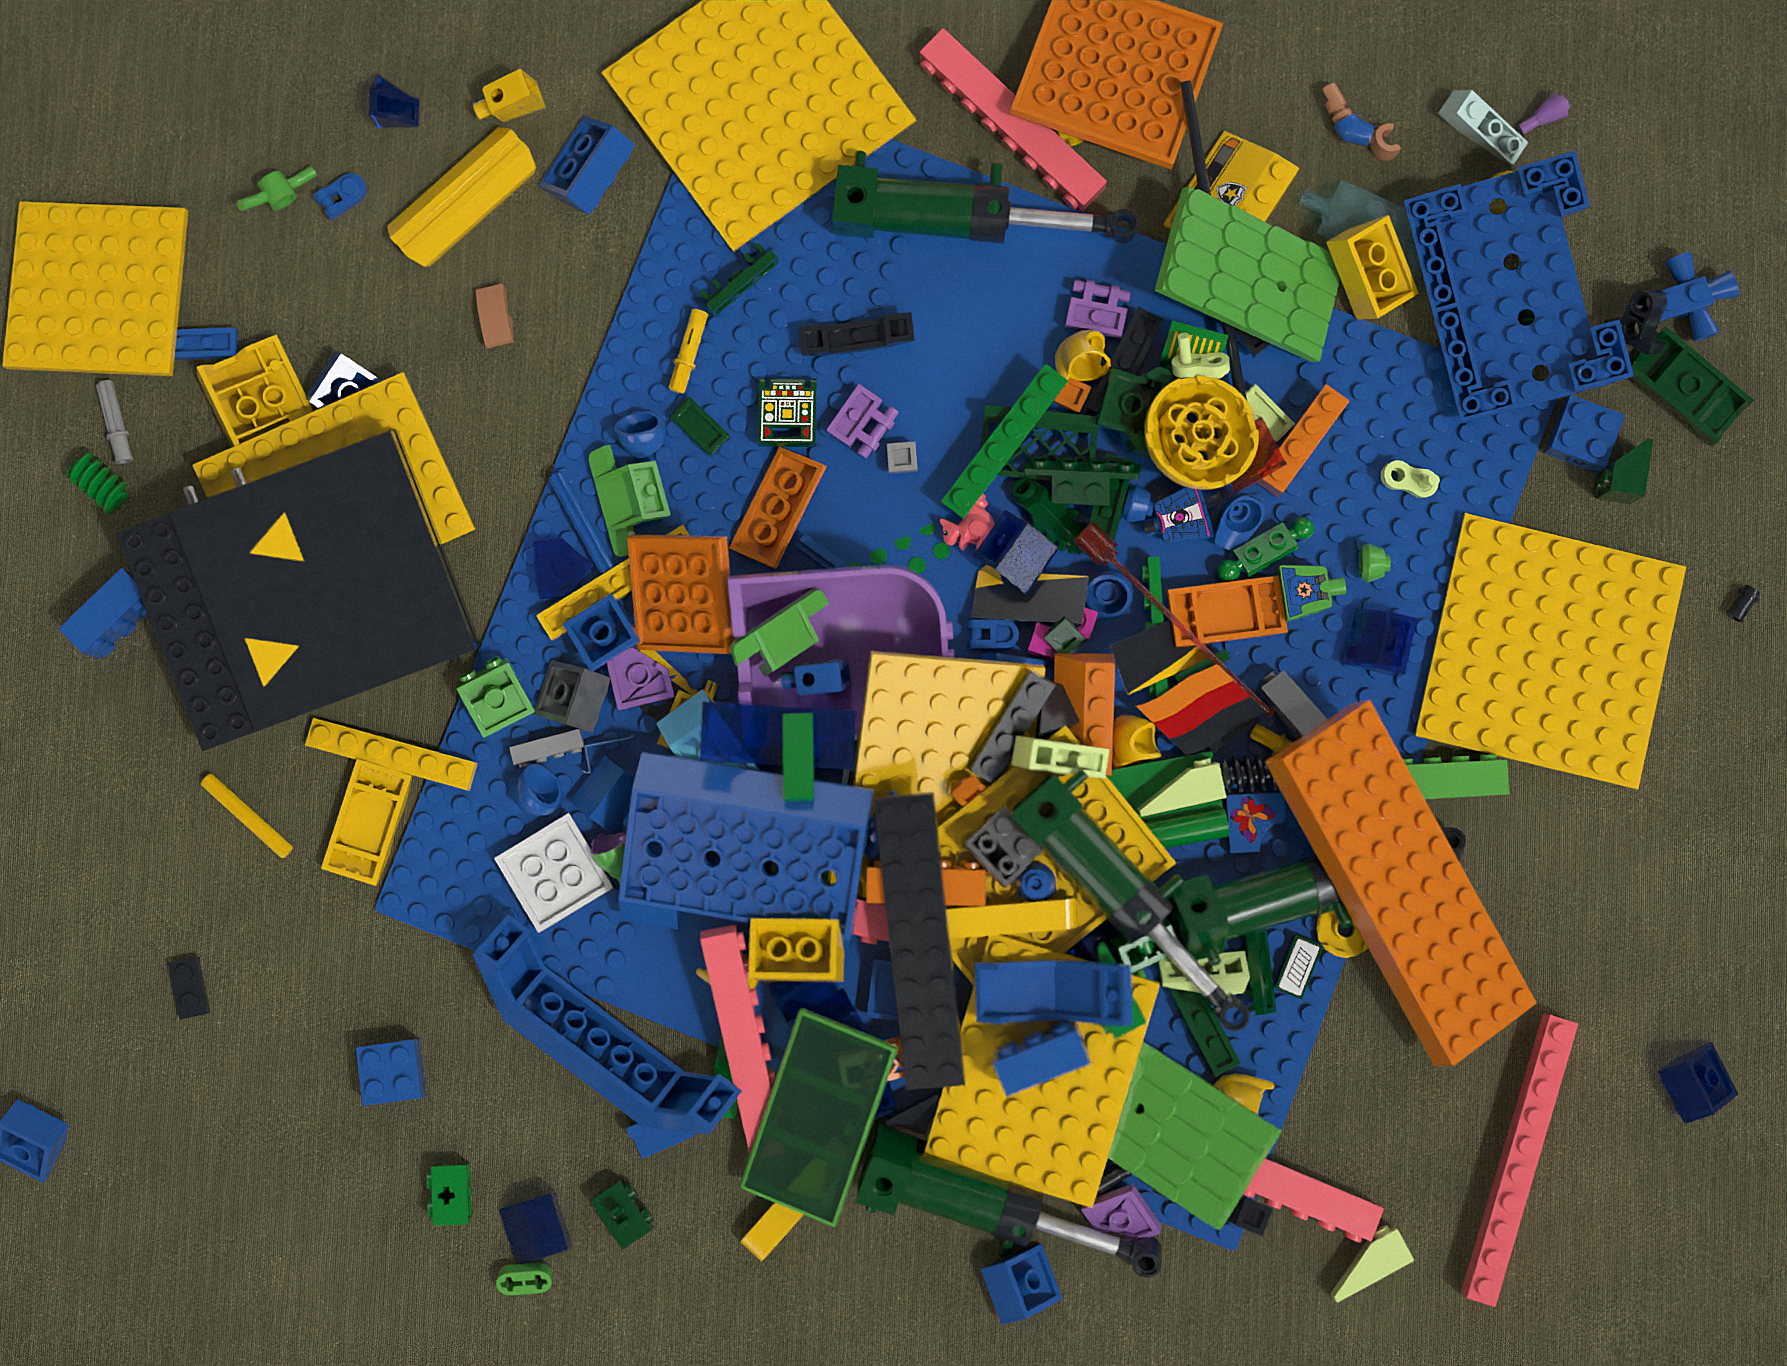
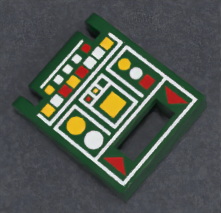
[758,378,817,447]

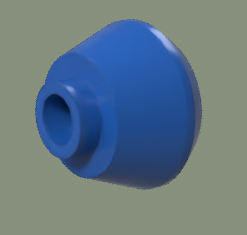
[1122,484,1155,522]
[1016,862,1056,902]

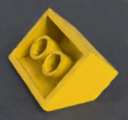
[1326,215,1419,320]
[749,919,844,982]

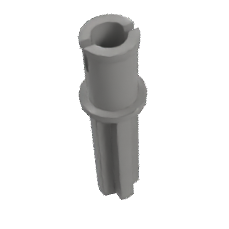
[96,380,134,464]

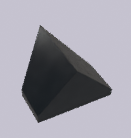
[1035,683,1080,740]
[885,1093,940,1141]

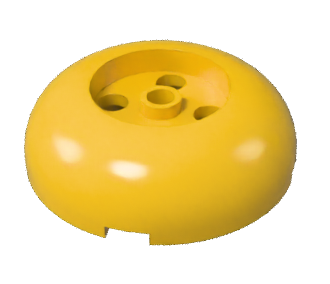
[1144,375,1259,490]

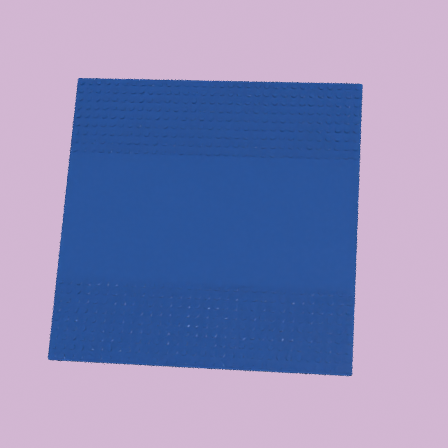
[375,139,1557,1250]

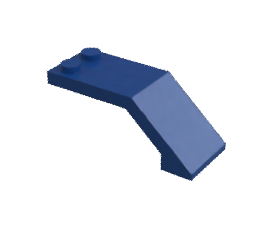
[975,959,1133,1027]

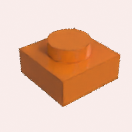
[1053,378,1091,414]
[951,774,987,807]

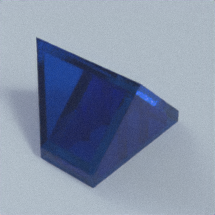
[369,73,420,128]

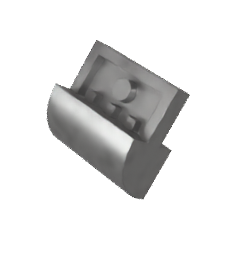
[963,806,1044,888]

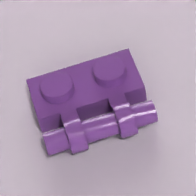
[1065,279,1131,339]
[826,384,899,459]

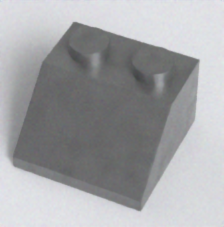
[533,660,611,733]

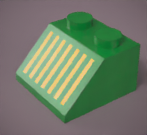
[1159,320,1228,370]

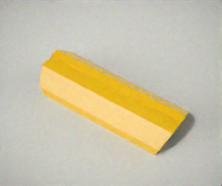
[387,127,536,267]

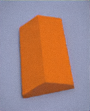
[729,447,827,569]

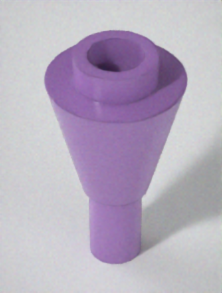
[1518,92,1570,134]

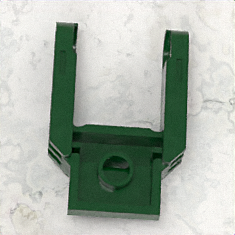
[1095,367,1207,460]

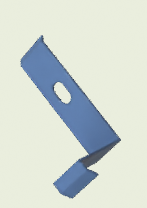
[582,735,634,774]

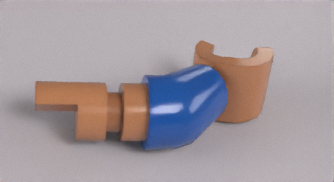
[1322,83,1402,161]

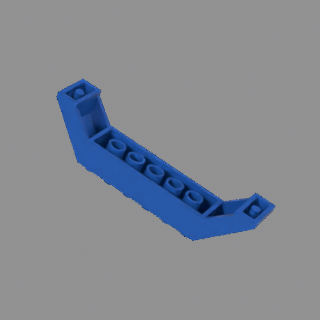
[473,914,742,1135]

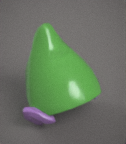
[590,832,627,884]

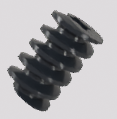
[1220,754,1279,793]

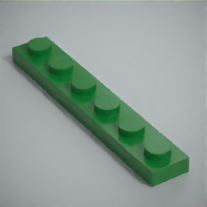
[941,364,1068,519]
[1141,556,1168,732]

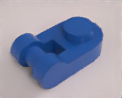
[313,173,367,220]
[967,620,1019,650]

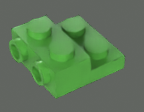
[456,656,535,738]

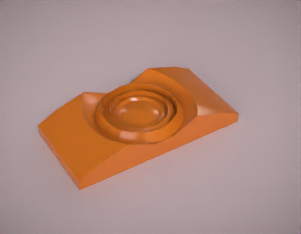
[1166,576,1288,648]

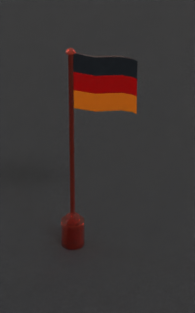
[1073,521,1275,755]

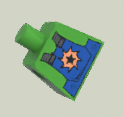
[1276,565,1346,623]

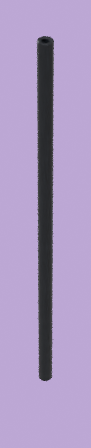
[1180,80,1247,400]

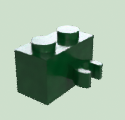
[590,1179,655,1250]

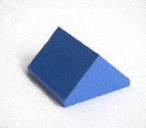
[570,755,635,835]

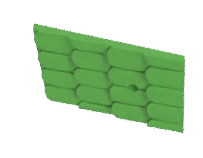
[1155,187,1340,362]
[1108,1040,1283,1230]

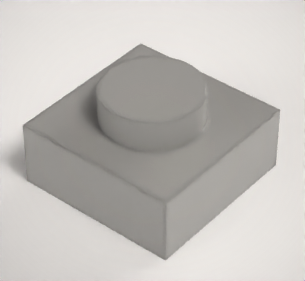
[887,442,918,474]

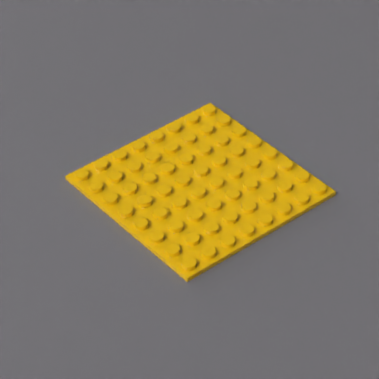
[601,0,916,252]
[1414,513,1686,790]

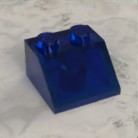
[1658,1042,1738,1124]
[499,1190,572,1264]

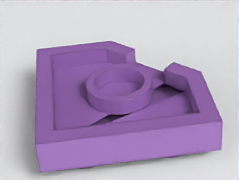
[607,648,675,711]
[1081,1184,1162,1241]

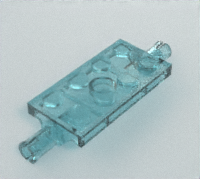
[1298,180,1423,279]

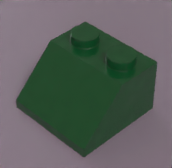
[1594,439,1654,505]

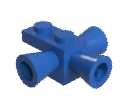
[1648,252,1739,342]

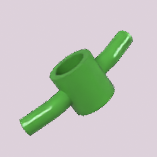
[237,166,317,211]

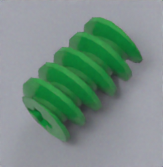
[66,452,129,514]

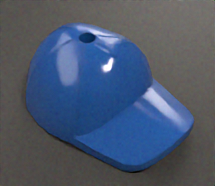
[1214,492,1265,550]

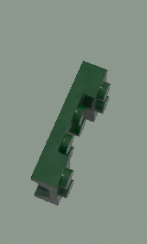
[1630,326,1754,447]

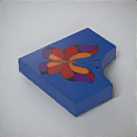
[1226,792,1286,854]

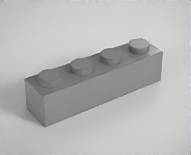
[509,729,585,768]

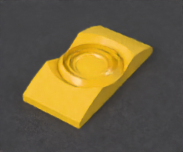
[321,759,413,886]

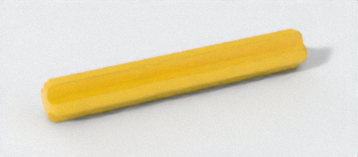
[201,774,293,858]

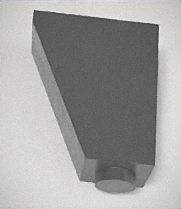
[1258,670,1328,741]

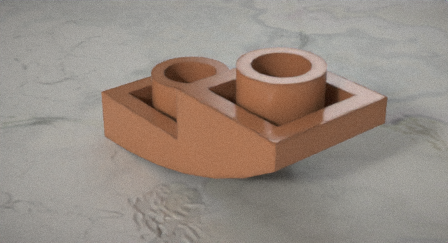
[476,283,514,349]

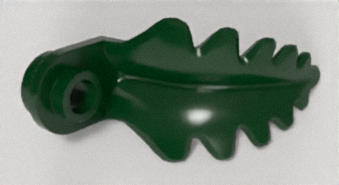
[1012,477,1092,554]

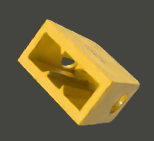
[473,69,545,122]

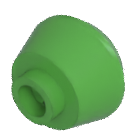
[1359,543,1391,583]

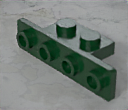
[1024,457,1142,506]

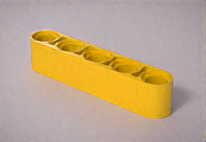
[946,896,1078,939]
[740,1135,850,1262]

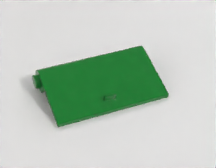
[1106,751,1230,849]

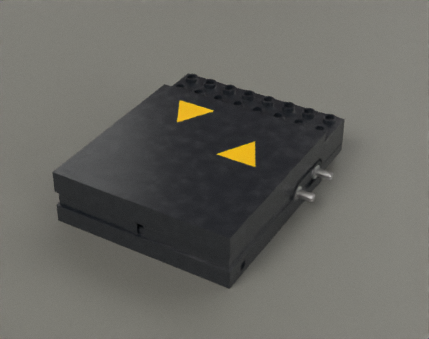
[116,430,481,752]

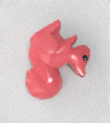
[940,493,997,556]

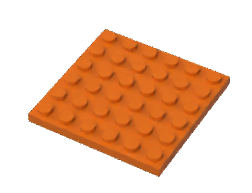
[1010,0,1223,170]

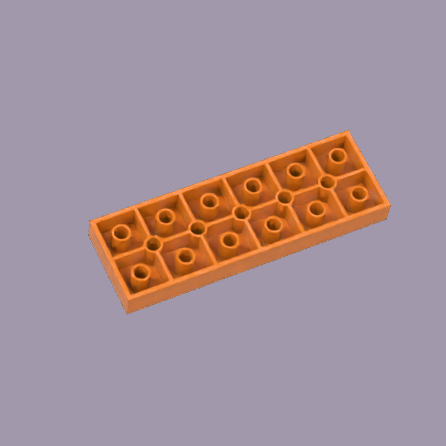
[1265,700,1536,1066]

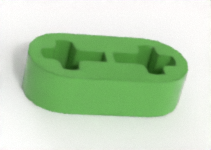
[496,1263,553,1295]

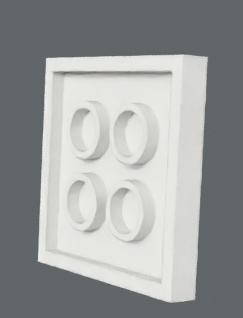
[494,813,614,933]

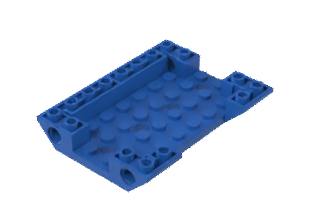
[1404,150,1634,423]
[618,751,874,959]

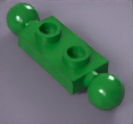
[1217,517,1314,582]

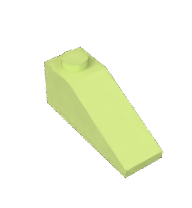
[1012,736,1109,778]
[1137,758,1226,817]
[1158,951,1250,994]
[1330,1225,1415,1303]

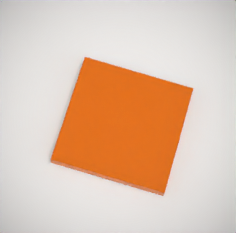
[627,535,735,654]

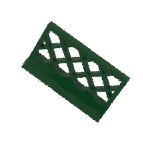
[981,405,1099,481]

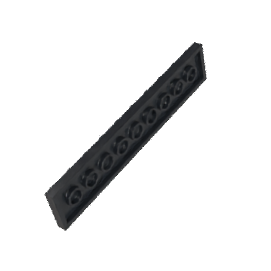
[874,792,966,1090]

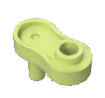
[1172,333,1230,379]
[1381,460,1440,498]

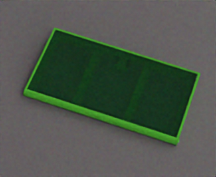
[740,1008,899,1227]

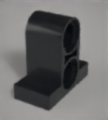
[1604,289,1667,355]

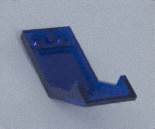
[699,702,857,770]

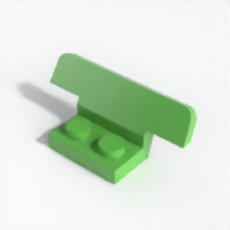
[589,445,670,557]
[730,589,829,676]

